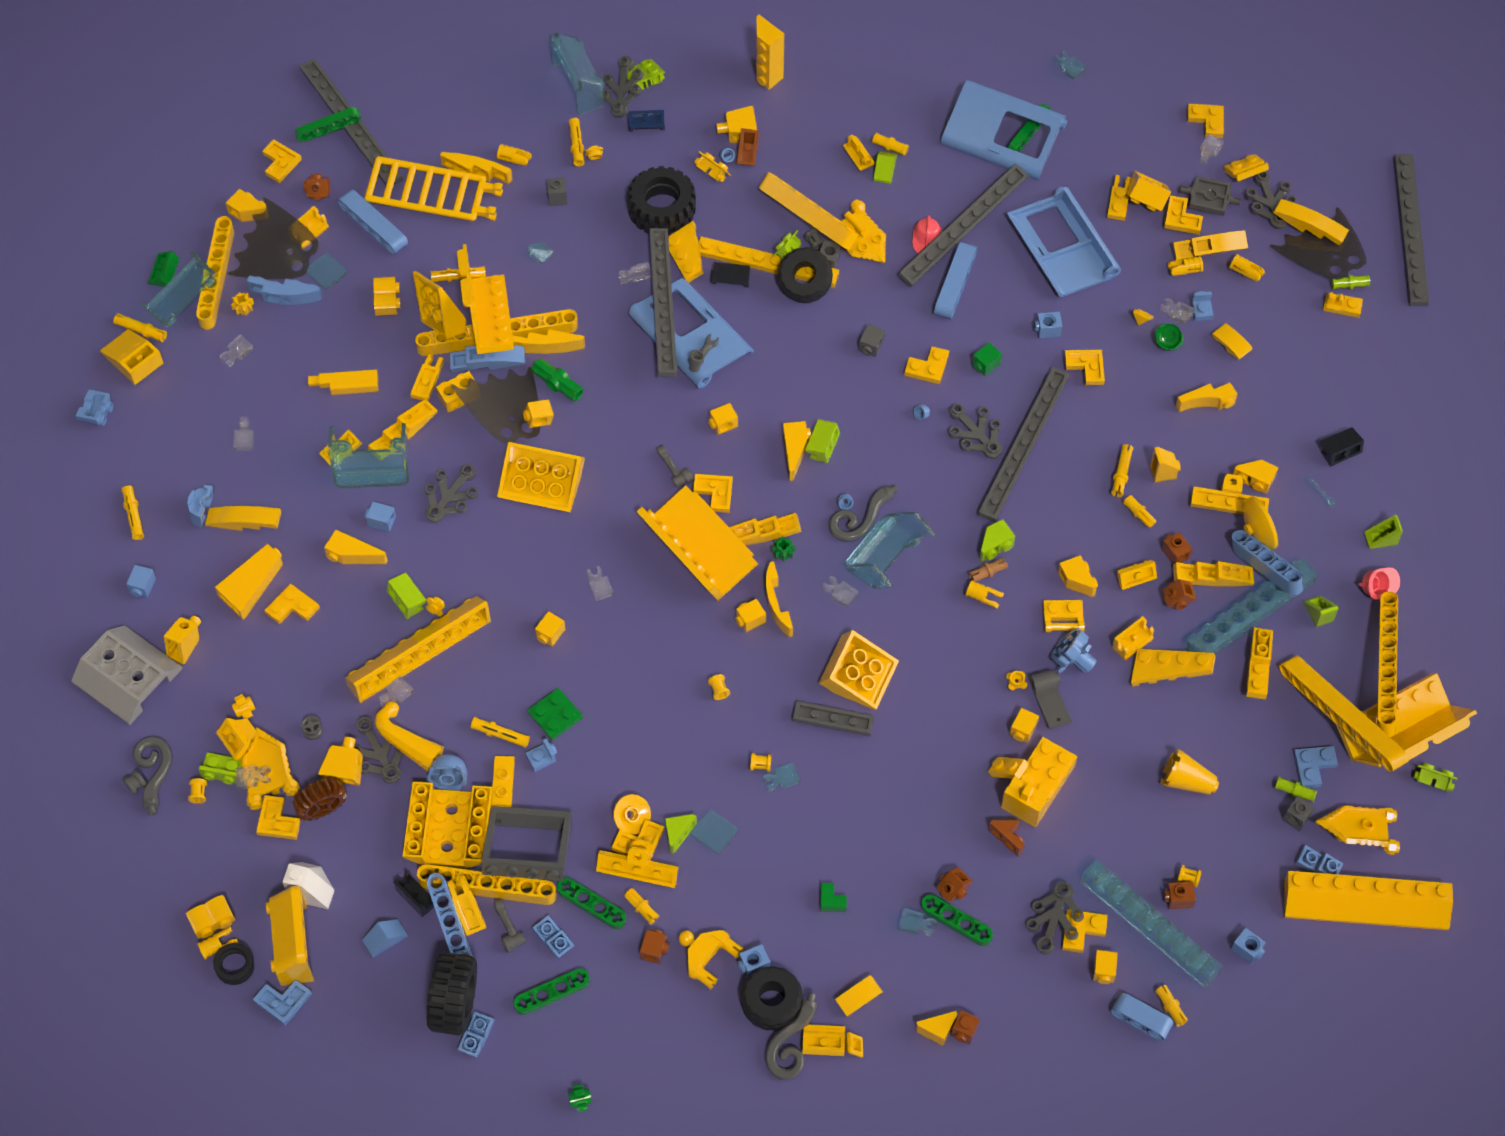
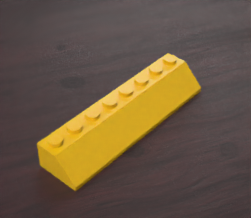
[345,596,491,703]
[1284,871,1453,930]

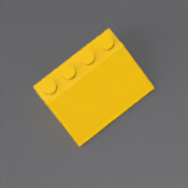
[497,442,585,512]

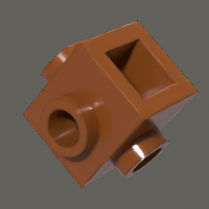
[303,173,331,200]
[1162,579,1197,610]
[936,867,973,902]

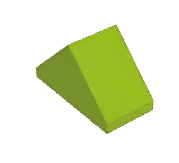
[874,151,898,184]
[1364,514,1403,549]
[1303,595,1338,627]
[665,814,697,854]

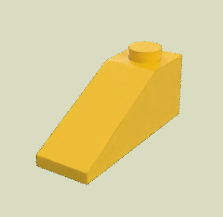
[783,421,811,481]
[324,530,388,564]

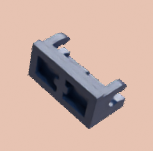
[629,110,665,132]

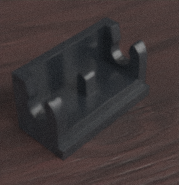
[712,262,751,287]
[1320,427,1364,467]
[393,872,434,917]

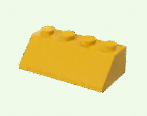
[756,15,784,90]

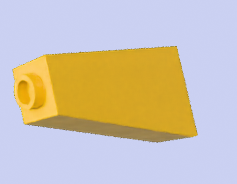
[215,544,283,620]

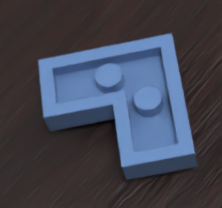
[1294,746,1338,788]
[253,980,312,1026]

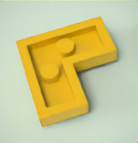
[1187,104,1224,138]
[262,139,302,183]
[1164,195,1203,235]
[904,347,949,385]
[1064,350,1105,385]
[693,474,733,513]
[264,583,320,624]
[256,795,301,840]
[612,820,665,861]
[1062,909,1108,953]

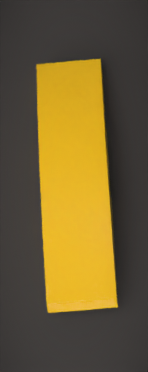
[440,152,513,184]
[1273,199,1349,245]
[512,329,585,354]
[368,399,438,461]
[205,506,282,531]
[729,513,802,546]
[1173,561,1254,586]

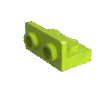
[198,752,244,785]

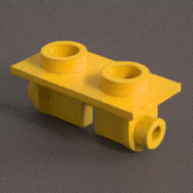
[843,135,875,171]
[694,151,731,182]

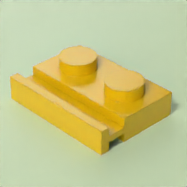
[1224,154,1269,181]
[802,1025,845,1056]

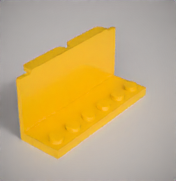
[457,244,514,355]
[637,485,758,601]
[1337,673,1477,768]

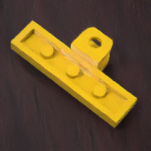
[1190,474,1269,515]
[596,839,679,888]

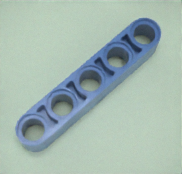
[337,189,408,254]
[934,242,978,319]
[1231,530,1303,595]
[427,873,473,956]

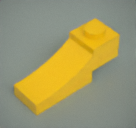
[1175,383,1237,412]

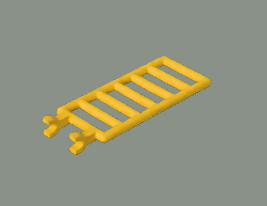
[364,156,503,221]

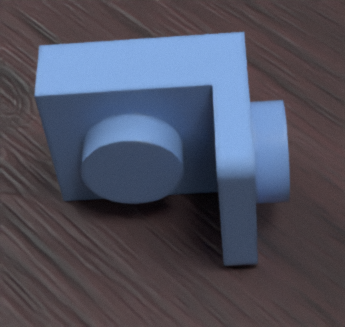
[1191,291,1214,321]
[525,738,557,772]

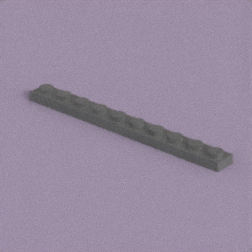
[300,58,403,185]
[1394,154,1429,306]
[898,164,1029,287]
[649,228,677,377]
[978,367,1070,523]

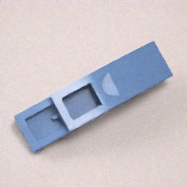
[247,275,322,305]
[450,345,525,373]

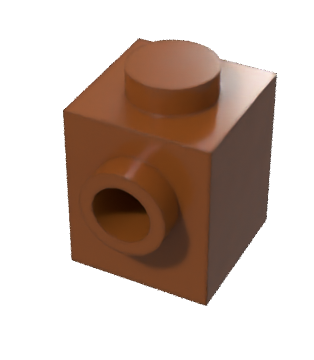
[1161,532,1193,565]
[1164,882,1196,909]
[640,929,670,964]
[951,1010,980,1045]

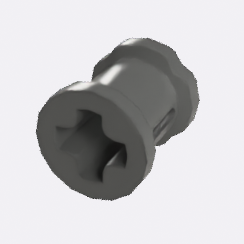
[805,228,824,251]

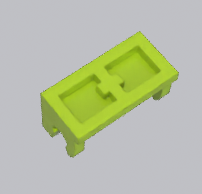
[805,419,840,464]
[387,573,426,619]

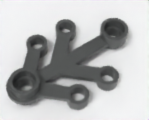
[600,56,644,118]
[1245,171,1297,229]
[949,403,1002,459]
[424,464,478,523]
[354,717,405,783]
[1026,882,1084,955]

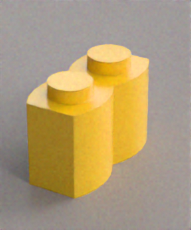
[373,277,401,316]
[186,895,235,939]

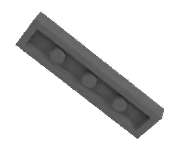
[793,701,874,737]

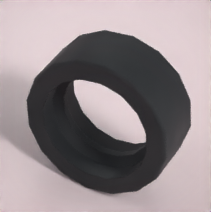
[213,943,254,985]

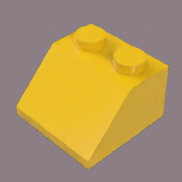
[1127,170,1171,211]

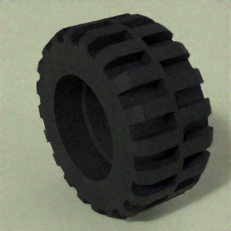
[627,166,696,235]
[426,952,477,1036]

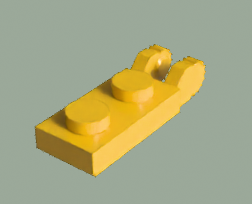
[1107,175,1131,221]
[410,354,444,402]
[447,875,487,936]

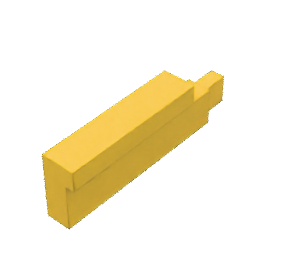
[308,369,379,395]

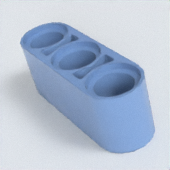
[1111,993,1174,1041]

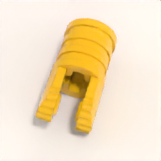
[497,144,532,166]
[1229,254,1265,281]
[1167,256,1203,276]
[965,580,1004,609]
[197,926,239,960]

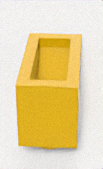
[1150,447,1181,482]

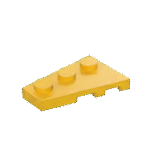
[668,221,704,283]

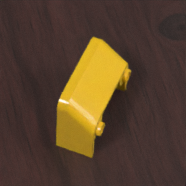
[266,885,314,986]

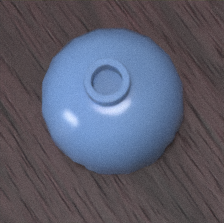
[427,754,468,791]

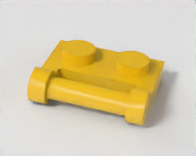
[1043,600,1084,633]

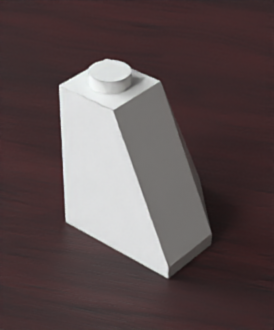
[283,862,334,909]

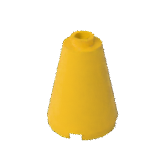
[1161,748,1219,795]

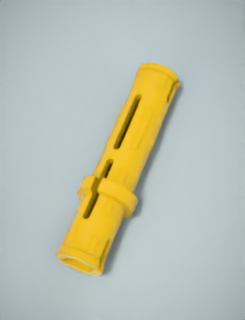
[569,118,585,167]
[430,266,486,283]
[113,313,167,342]
[1111,444,1134,497]
[121,485,144,540]
[470,717,530,748]

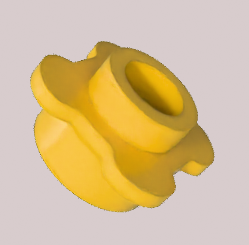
[585,146,603,160]
[426,597,445,616]
[1006,671,1027,691]

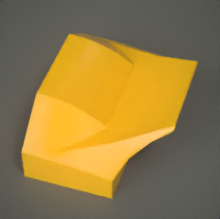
[216,718,257,760]

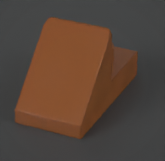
[737,128,759,166]
[988,820,1025,857]

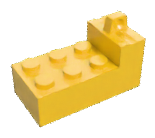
[1001,737,1078,828]

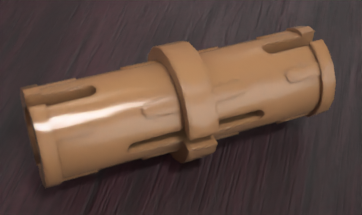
[968,557,1008,582]

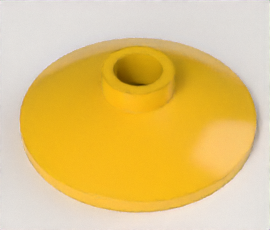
[613,794,651,835]

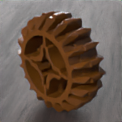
[292,777,347,821]

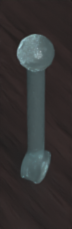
[1307,476,1336,507]

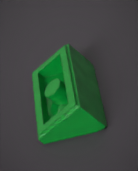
[148,251,179,287]

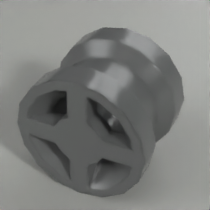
[301,716,323,740]
[122,769,147,795]

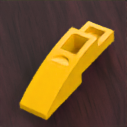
[1173,230,1248,260]
[1246,627,1273,700]

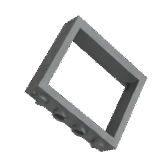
[481,806,572,881]

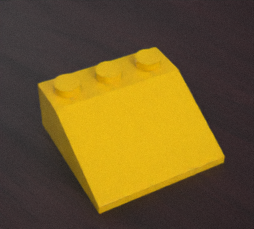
[413,271,466,339]
[819,630,899,710]

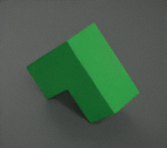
[821,883,847,912]

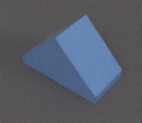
[362,919,408,958]

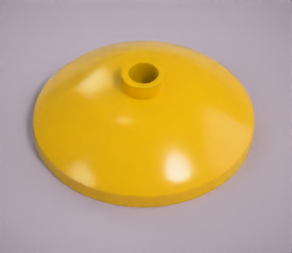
[1243,496,1278,550]

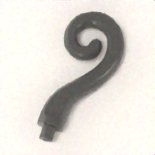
[829,485,898,542]
[133,736,172,816]
[766,993,818,1080]

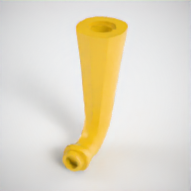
[375,702,444,772]

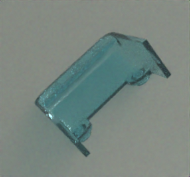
[549,32,605,115]
[140,251,216,328]
[328,423,410,488]
[844,512,935,588]

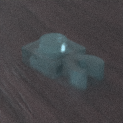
[1055,50,1086,80]
[763,763,800,791]
[898,908,937,936]

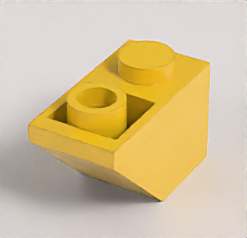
[226,189,269,222]
[1233,460,1278,494]
[1058,555,1098,597]

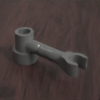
[689,334,719,372]
[656,444,694,488]
[494,899,526,953]

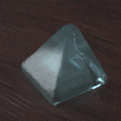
[528,242,554,264]

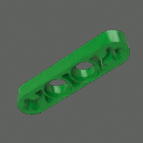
[1008,103,1051,152]
[295,107,361,142]
[557,878,626,929]
[921,895,993,946]
[514,969,590,1015]

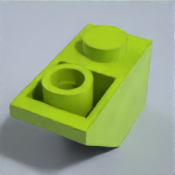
[980,519,1015,562]

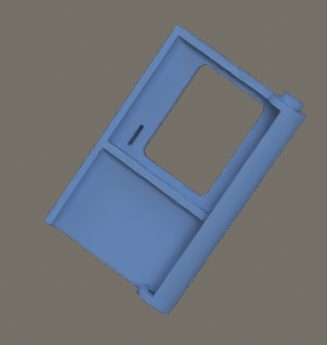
[941,80,1068,180]
[1007,187,1121,297]
[629,278,754,388]

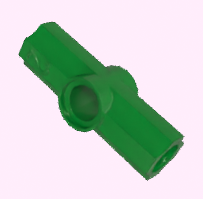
[531,358,584,402]

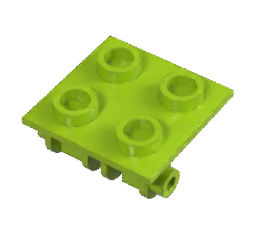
[620,59,665,91]

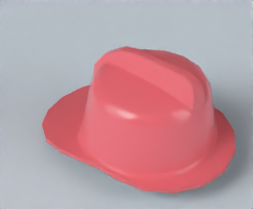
[912,215,942,254]
[1358,567,1400,600]

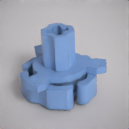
[1051,627,1097,673]

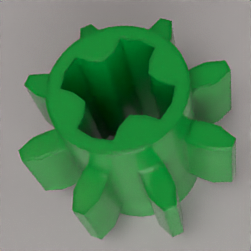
[772,537,796,562]
[568,1084,592,1112]

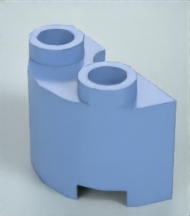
[75,389,114,426]
[187,485,214,528]

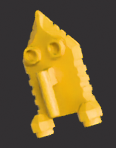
[842,199,886,263]
[241,727,300,810]
[1315,805,1400,855]

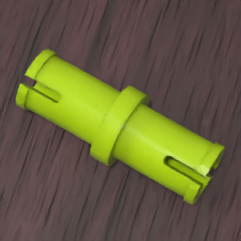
[1332,275,1370,289]
[1275,777,1317,802]

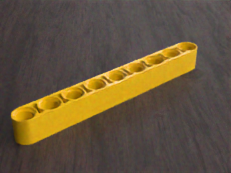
[415,309,578,356]
[1377,591,1398,737]
[1279,655,1409,772]

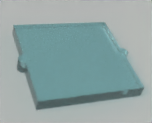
[304,252,348,290]
[691,809,739,855]

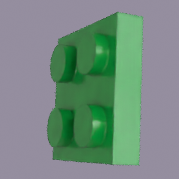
[527,688,583,741]

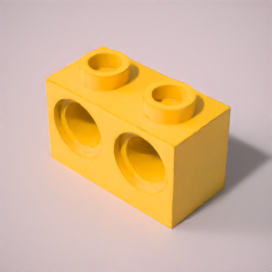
[436,371,481,413]

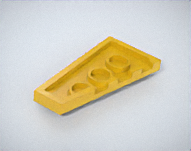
[1131,649,1215,687]

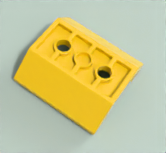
[403,782,493,869]

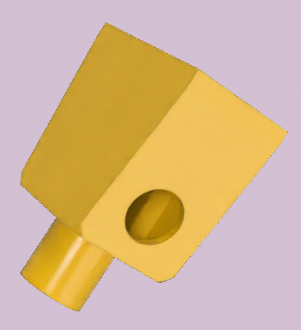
[716,106,757,143]
[164,616,201,665]
[318,737,363,786]

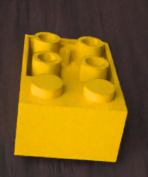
[100,329,164,385]

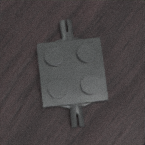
[1180,176,1241,216]

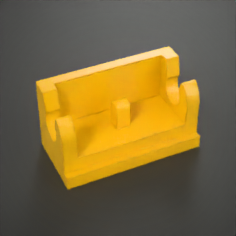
[288,206,329,249]
[1112,616,1154,661]

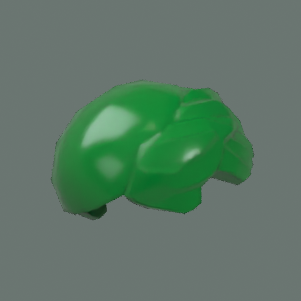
[1154,324,1184,351]

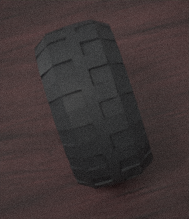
[778,247,833,303]
[741,966,803,1031]

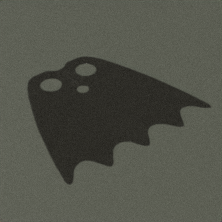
[227,197,319,279]
[1270,207,1367,280]
[451,367,540,444]

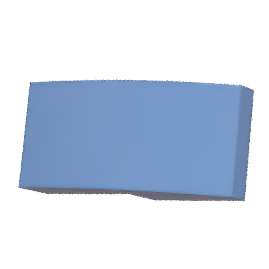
[1295,845,1343,875]
[532,915,575,959]
[458,1012,495,1057]

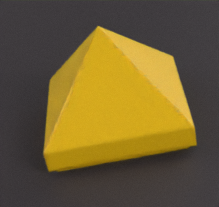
[1133,309,1154,326]
[845,1032,863,1058]

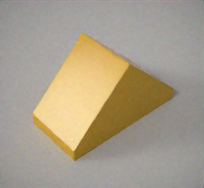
[915,1011,958,1046]

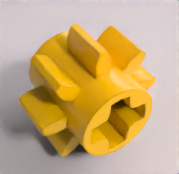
[231,292,254,315]
[231,694,255,719]

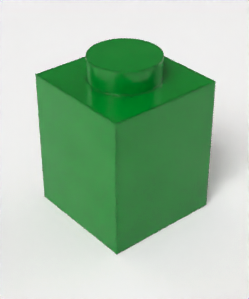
[972,342,1002,376]

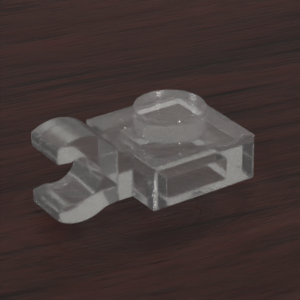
[1199,134,1224,164]
[233,417,254,450]
[379,676,414,707]

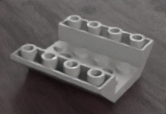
[71,625,183,725]

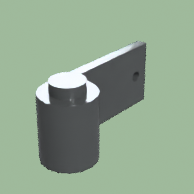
[1030,669,1072,729]

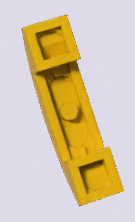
[766,561,793,637]

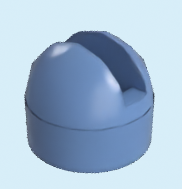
[720,148,735,162]
[914,405,930,420]
[838,493,854,510]

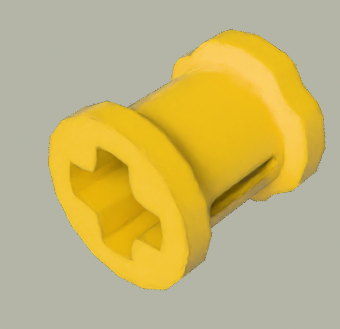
[708,674,730,700]
[750,753,771,772]
[188,778,207,804]
[1177,865,1202,888]

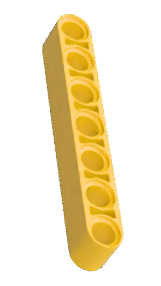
[759,172,859,250]
[196,216,234,330]
[417,864,557,905]

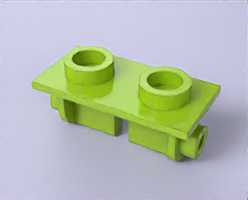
[772,230,801,259]
[1413,763,1458,792]

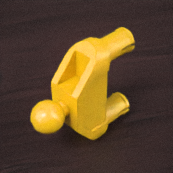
[678,930,744,989]

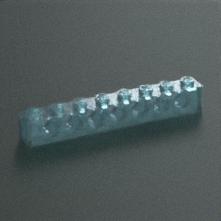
[1185,558,1319,655]
[1081,859,1222,988]

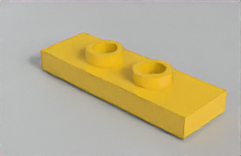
[491,756,515,807]

